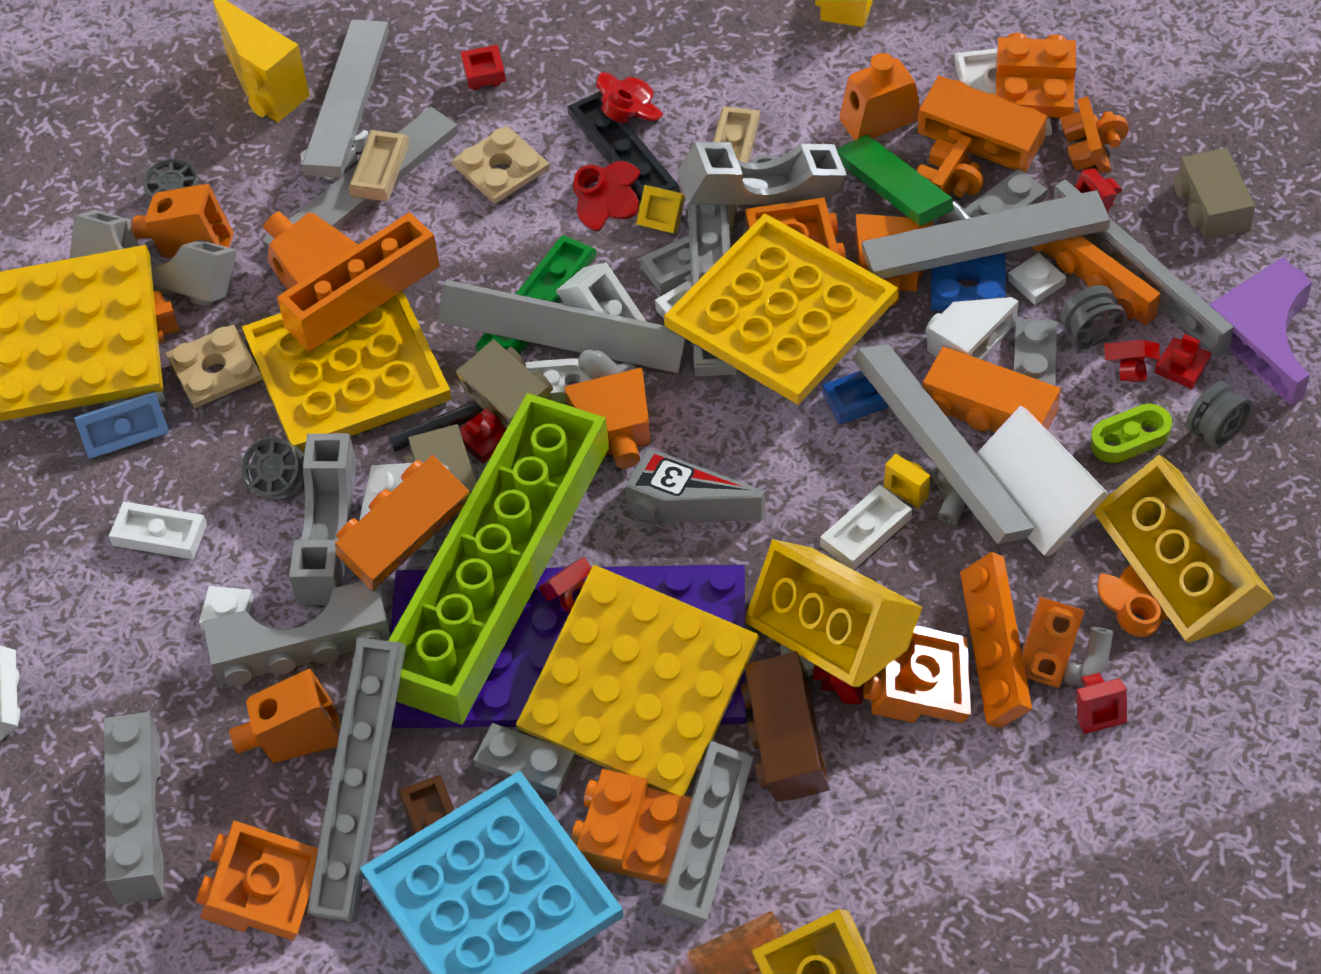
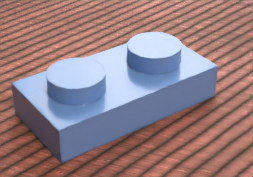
[74,391,169,459]

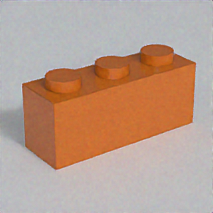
[917,75,1048,173]
[922,346,1061,432]
[335,454,470,592]

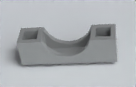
[676,142,847,205]
[69,210,236,305]
[289,433,357,606]
[202,581,390,686]
[104,712,164,905]

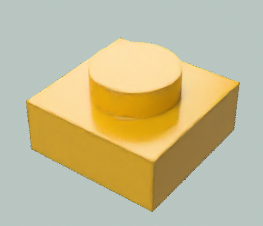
[636,185,686,233]
[884,453,930,509]

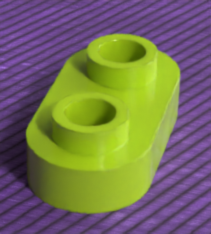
[1090,404,1172,463]

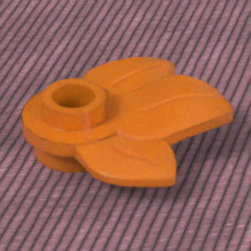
[1097,564,1169,637]

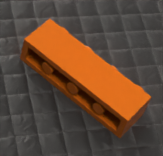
[277,212,440,352]

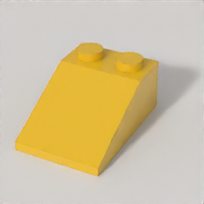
[212,0,310,122]

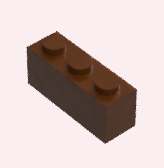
[741,651,830,802]

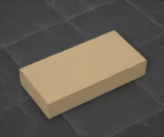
[349,130,409,202]

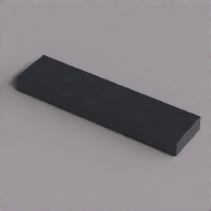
[567,91,680,202]

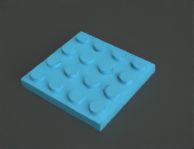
[360,771,624,974]

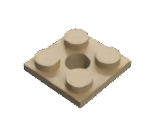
[451,125,550,204]
[166,324,263,409]

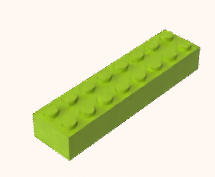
[388,393,609,725]

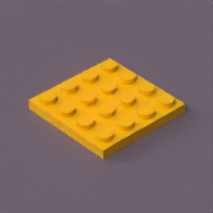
[664,213,898,405]
[0,245,163,421]
[242,291,452,453]
[516,564,759,796]

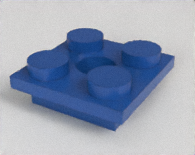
[931,252,1005,311]

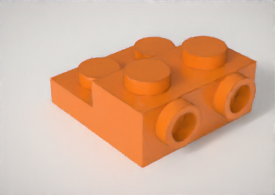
[995,32,1076,118]
[745,197,846,258]
[863,626,971,723]
[571,769,692,885]
[195,820,318,941]

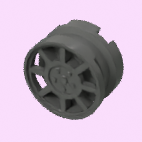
[143,158,200,205]
[1060,285,1128,350]
[1186,381,1253,449]
[241,437,305,501]

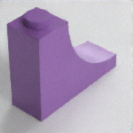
[1209,257,1312,406]

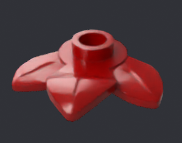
[596,72,663,123]
[573,161,640,231]

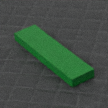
[837,134,954,226]
[476,234,597,355]

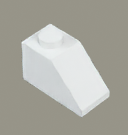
[556,262,646,322]
[926,297,1018,360]

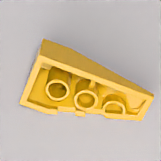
[752,909,877,974]

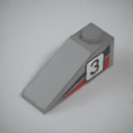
[625,448,766,523]

